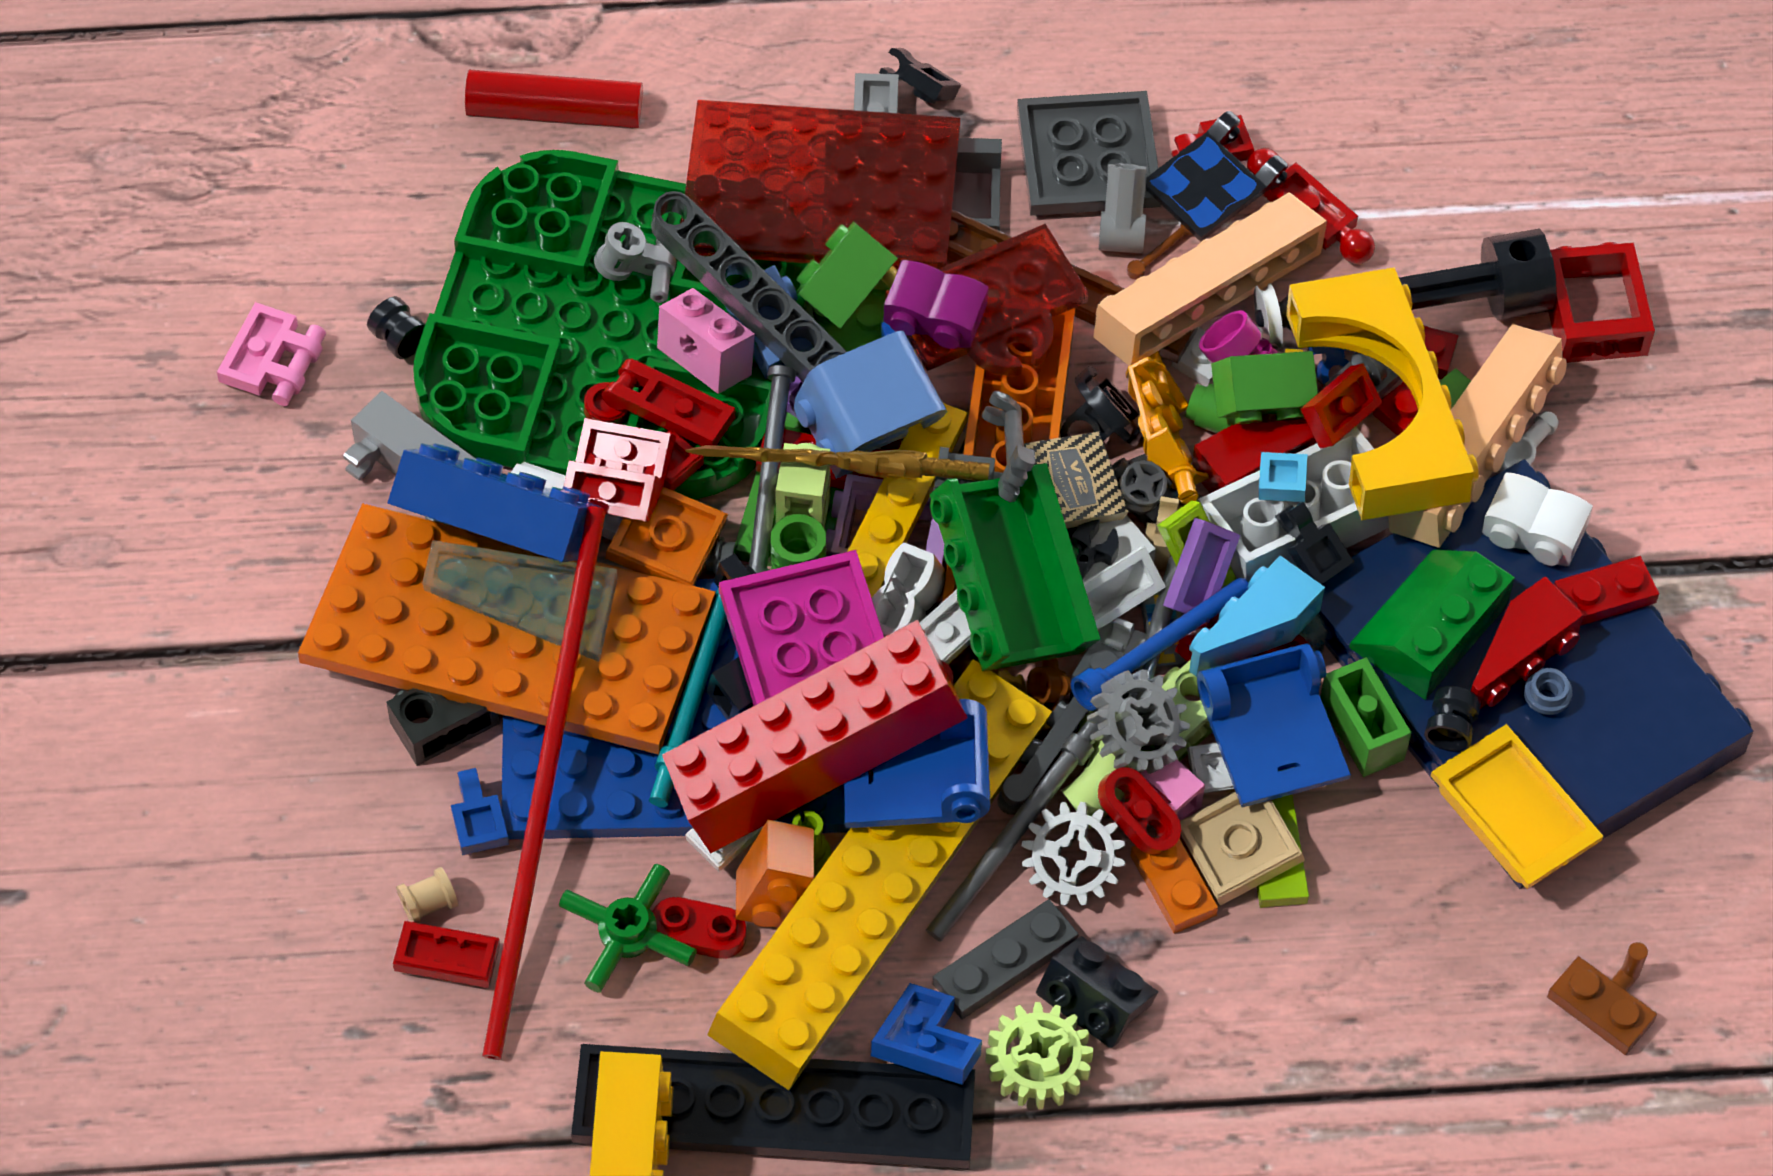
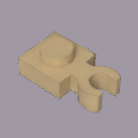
[1145,496,1179,571]

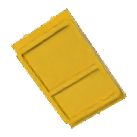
[1431,724,1604,889]

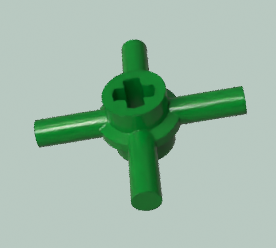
[559,864,697,993]

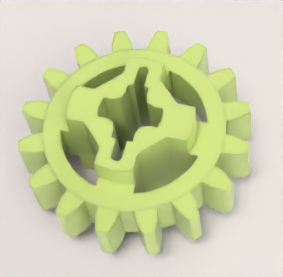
[985,1002,1093,1109]

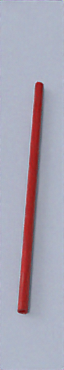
[482,506,606,1060]

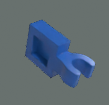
[451,768,509,856]

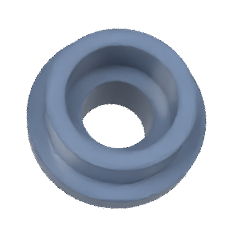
[1524,668,1572,715]

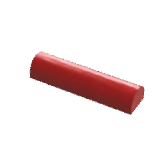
[465,69,643,128]

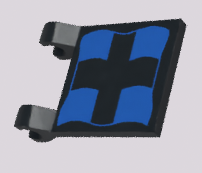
[1146,111,1288,242]

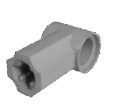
[1099,163,1147,254]

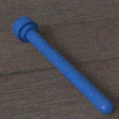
[1071,578,1249,711]

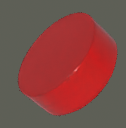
[584,382,629,425]

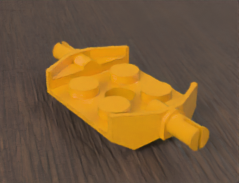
[1125,351,1209,504]

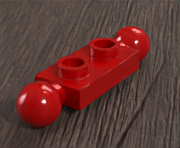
[1247,148,1375,264]

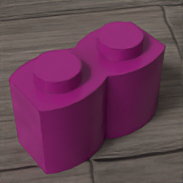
[883,260,989,349]

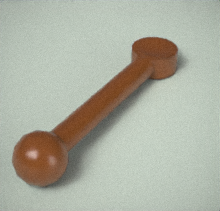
[1127,224,1192,280]

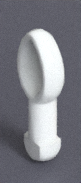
[1499,411,1559,472]

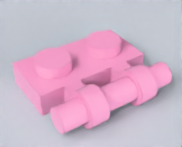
[217,302,326,406]

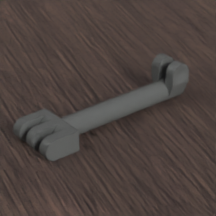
[982,391,1035,502]

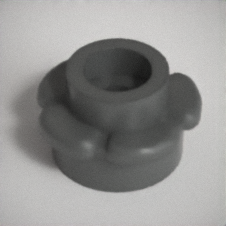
[706,537,739,576]

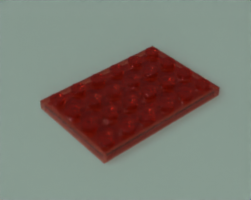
[681,100,961,273]

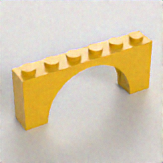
[1286,267,1479,521]

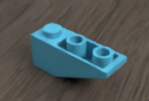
[1189,556,1325,677]

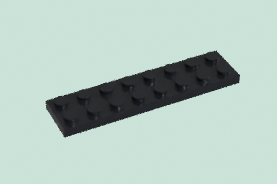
[571,1044,976,1169]

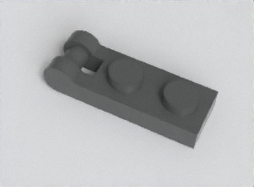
[997,697,1089,815]

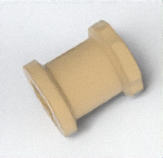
[396,867,458,923]

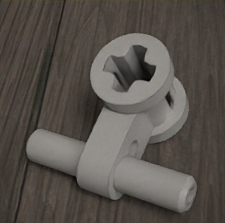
[594,222,677,303]

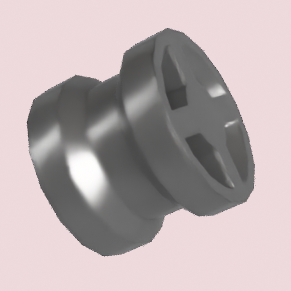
[1118,460,1167,514]

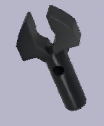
[1071,520,1119,580]

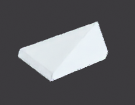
[1084,546,1166,630]

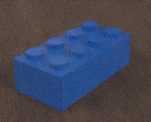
[387,443,601,562]

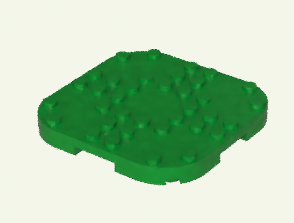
[413,150,815,499]

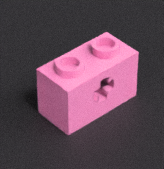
[657,288,755,394]

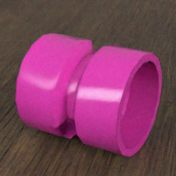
[1199,310,1278,364]

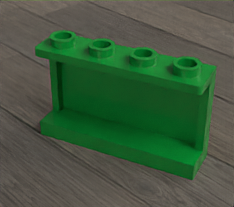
[929,463,1100,672]

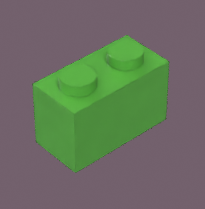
[796,221,898,328]
[1211,351,1318,424]
[1320,657,1411,777]

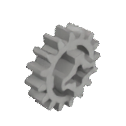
[1087,669,1190,774]

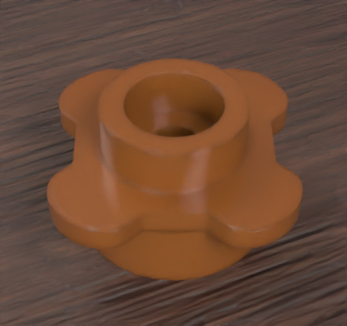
[1026,658,1071,712]

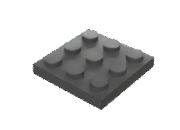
[1017,91,1162,216]

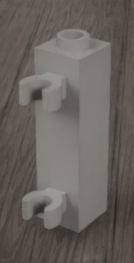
[343,391,476,526]

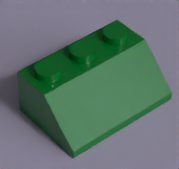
[1349,550,1515,700]

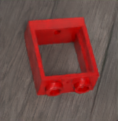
[1548,242,1655,363]

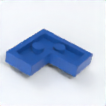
[871,983,982,1085]

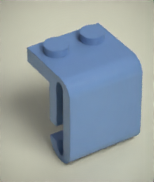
[794,331,947,479]

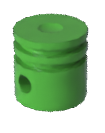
[771,514,826,570]

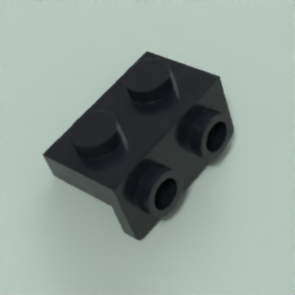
[1036,936,1159,1048]

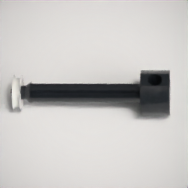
[1254,228,1557,349]

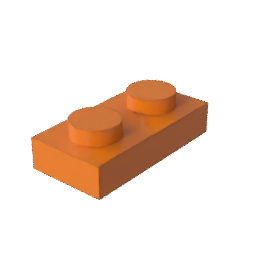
[1130,837,1218,934]

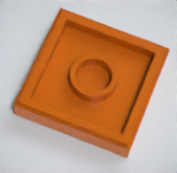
[605,487,728,586]

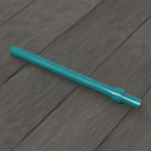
[649,588,727,807]

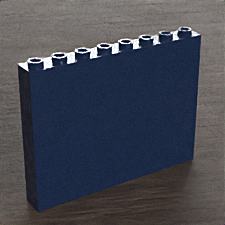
[1308,459,1754,889]

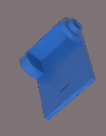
[1197,643,1351,808]
[844,699,990,828]

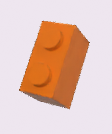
[736,820,814,927]

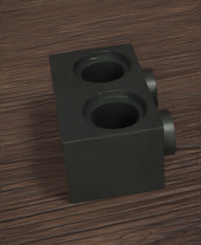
[386,688,500,766]

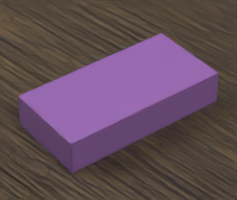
[1163,518,1241,623]

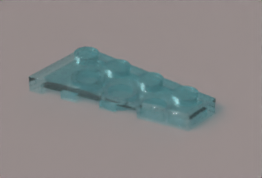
[422,540,618,662]

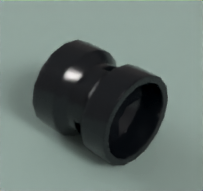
[367,296,426,359]
[1424,686,1482,752]

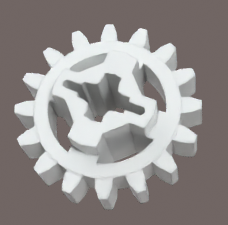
[1022,802,1126,905]

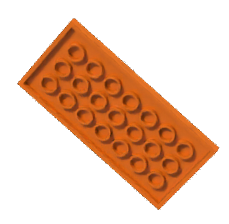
[298,503,716,755]

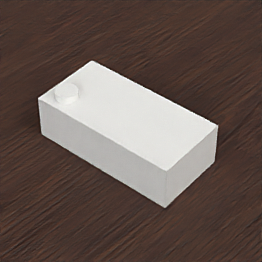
[1198,427,1389,582]

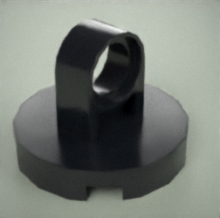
[1060,366,1144,446]

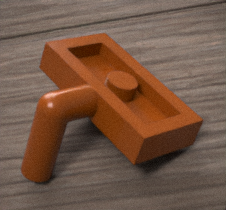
[1547,942,1657,1055]

